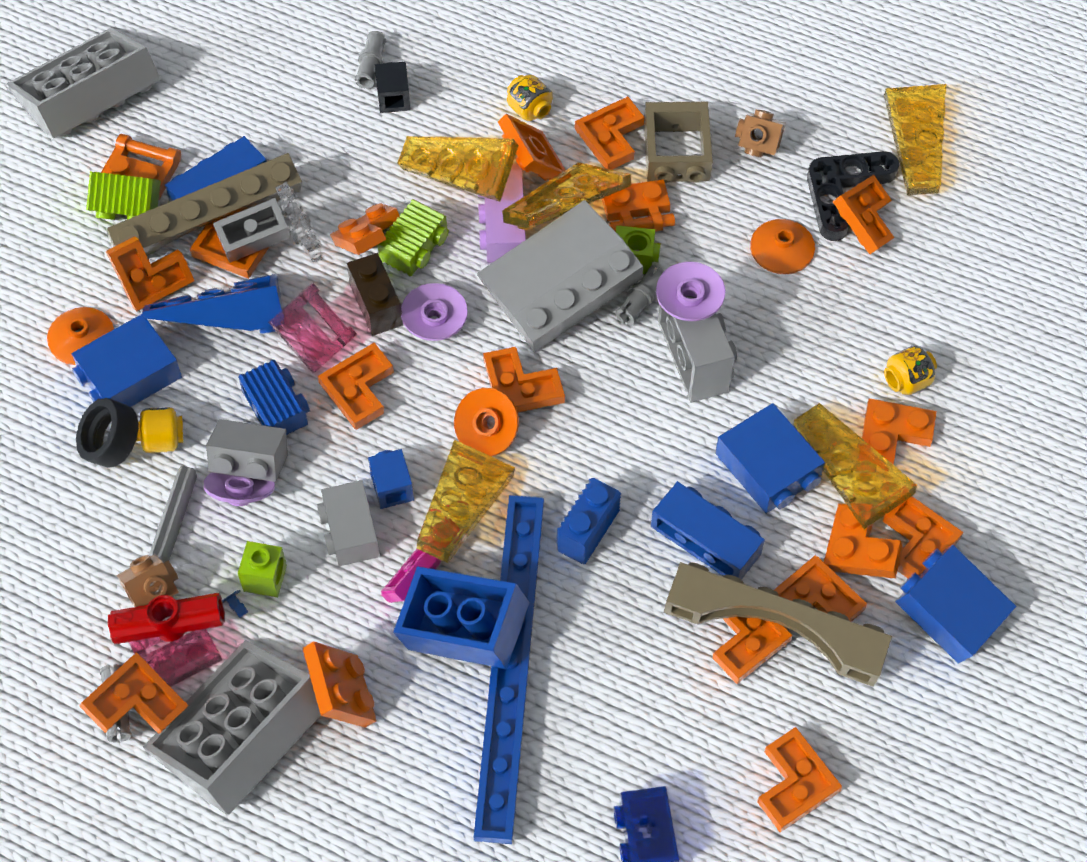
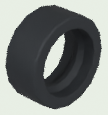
[76,398,139,468]

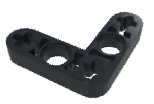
[807,151,899,241]

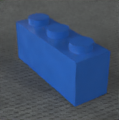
[165,136,267,202]
[651,481,765,580]

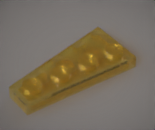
[884,84,947,196]
[397,136,519,202]
[502,162,631,230]
[794,403,917,529]
[416,440,515,563]

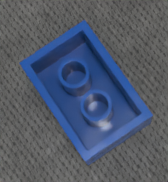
[393,566,529,669]

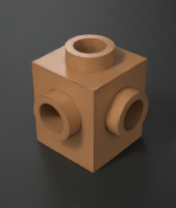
[735,109,786,157]
[116,554,179,607]

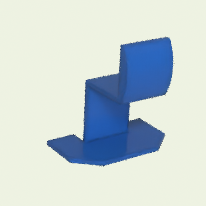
[222,590,248,618]

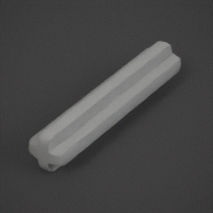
[149,466,197,563]

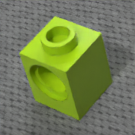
[616,225,661,274]
[238,541,287,598]

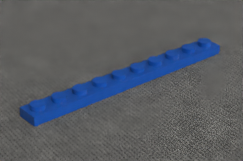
[474,495,544,844]

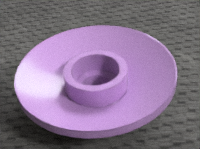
[656,262,725,321]
[401,283,468,341]
[204,472,275,506]

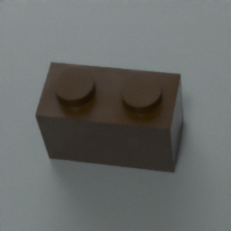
[346,253,403,336]

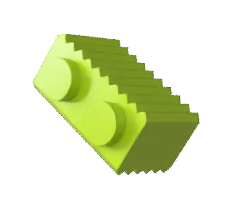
[86,171,161,220]
[378,199,449,277]

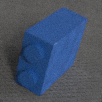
[71,314,182,407]
[715,403,825,514]
[895,545,1017,664]

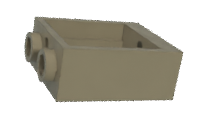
[644,102,713,183]

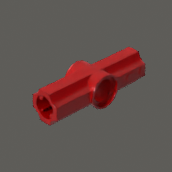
[108,593,225,645]

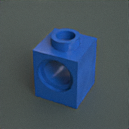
[368,449,414,509]

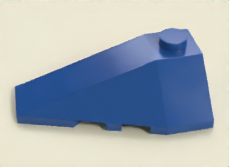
[142,274,285,334]

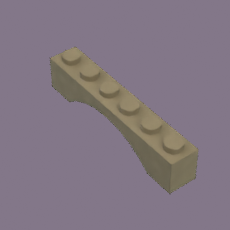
[107,153,302,256]
[664,562,892,687]

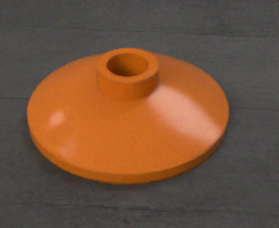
[750,219,815,274]
[47,307,114,365]
[454,388,519,457]

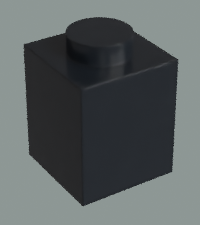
[375,61,411,113]

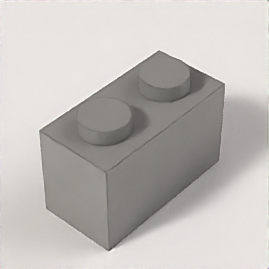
[213,198,290,263]
[206,419,288,482]
[317,480,380,567]

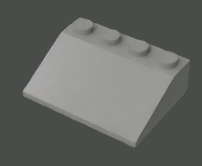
[6,27,161,139]
[477,200,643,353]
[143,640,321,816]

